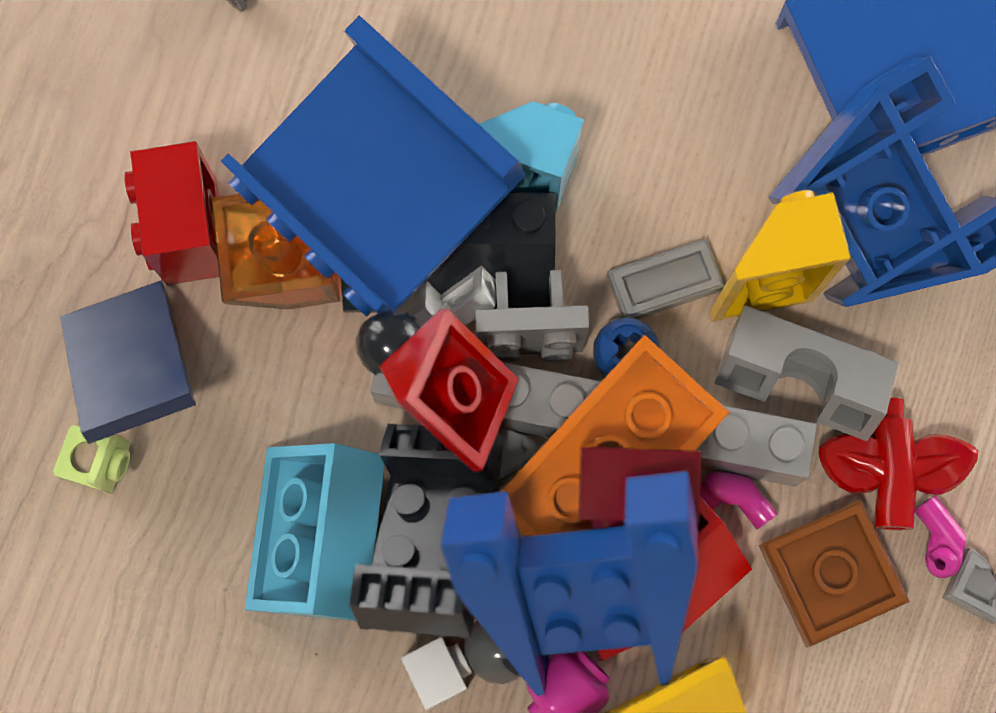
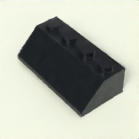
[341,193,556,313]

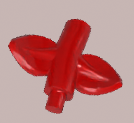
[818,398,979,531]

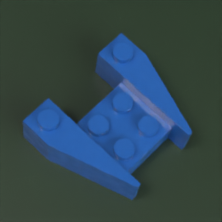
[769,56,996,307]
[441,472,698,696]

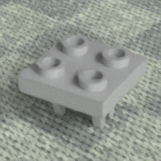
[475,270,589,363]

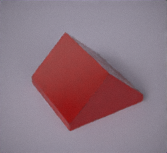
[380,308,519,472]

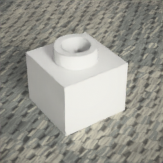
[401,637,472,710]

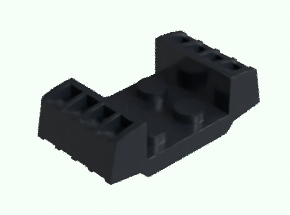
[349,424,504,638]

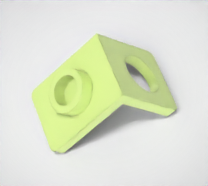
[53,425,130,494]

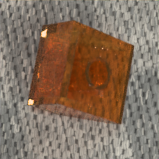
[211,194,341,310]

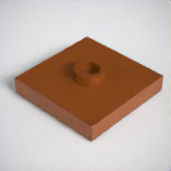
[758,500,910,647]

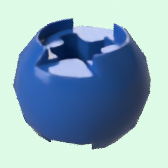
[593,318,661,377]

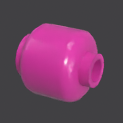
[526,651,611,713]

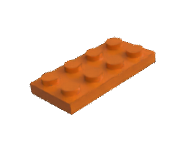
[500,335,730,537]

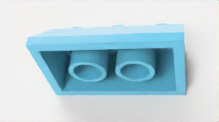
[245,443,385,621]

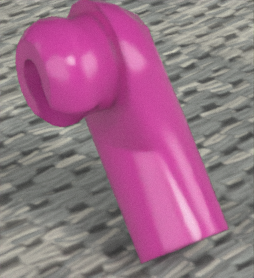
[700,471,778,530]
[915,495,966,578]

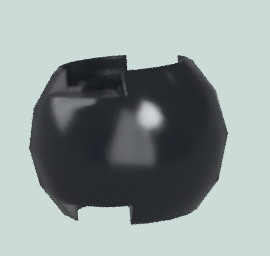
[356,311,422,376]

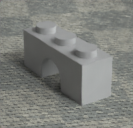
[714,305,899,441]

